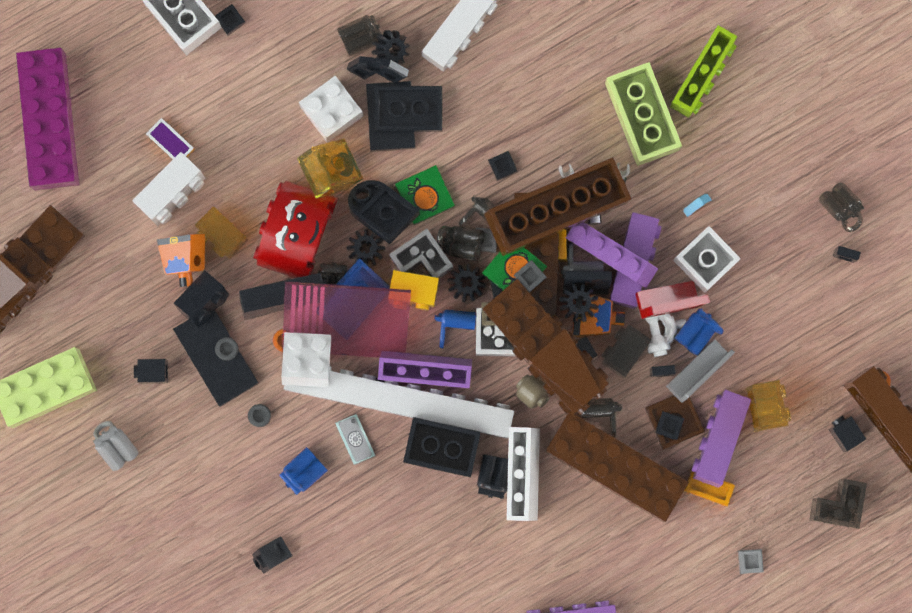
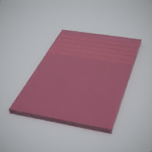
[282,282,411,358]

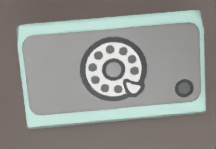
[335,414,375,465]

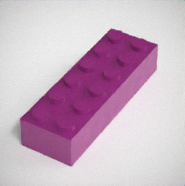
[16,48,79,191]

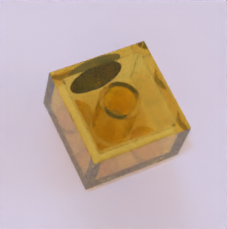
[297,138,364,199]
[746,380,791,433]

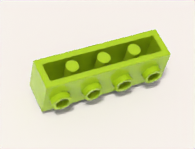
[670,25,737,118]

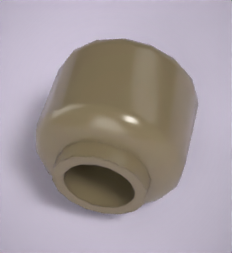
[516,375,550,409]

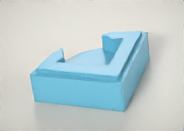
[683,194,712,217]

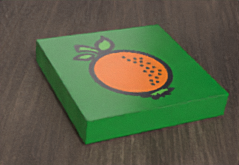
[395,165,455,225]
[482,248,547,290]

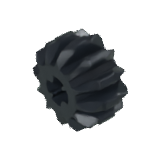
[371,30,410,64]
[347,229,385,266]
[447,264,486,303]
[560,284,599,323]

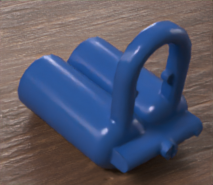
[674,308,724,356]
[434,309,476,349]
[279,447,328,495]

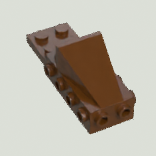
[0,205,85,334]
[482,279,609,415]

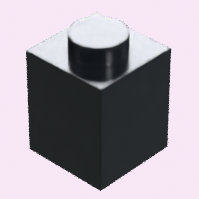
[134,359,168,384]
[828,415,866,452]

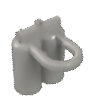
[93,421,138,471]

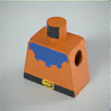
[157,234,205,287]
[572,295,625,337]

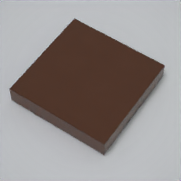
[645,395,705,450]

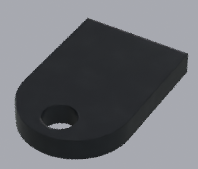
[348,180,420,244]

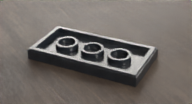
[173,311,259,407]

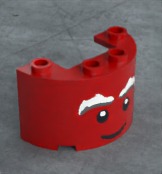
[253,180,338,278]

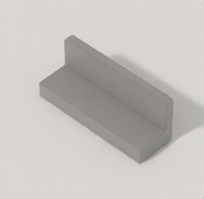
[666,340,735,403]

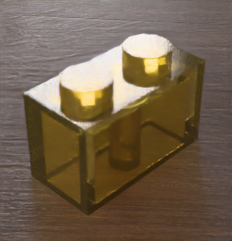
[194,206,248,259]

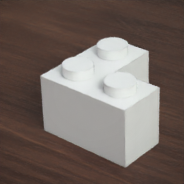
[476,308,516,357]

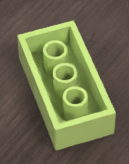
[605,62,682,166]
[0,347,97,428]

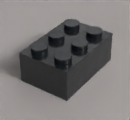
[403,417,481,478]

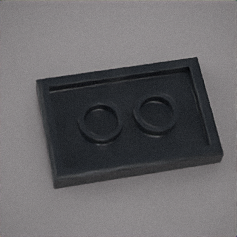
[366,81,415,152]
[374,86,443,132]

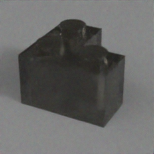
[809,479,867,529]

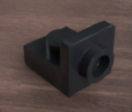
[252,536,293,574]

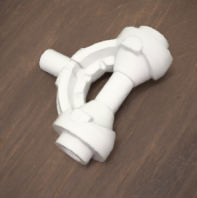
[639,311,686,357]

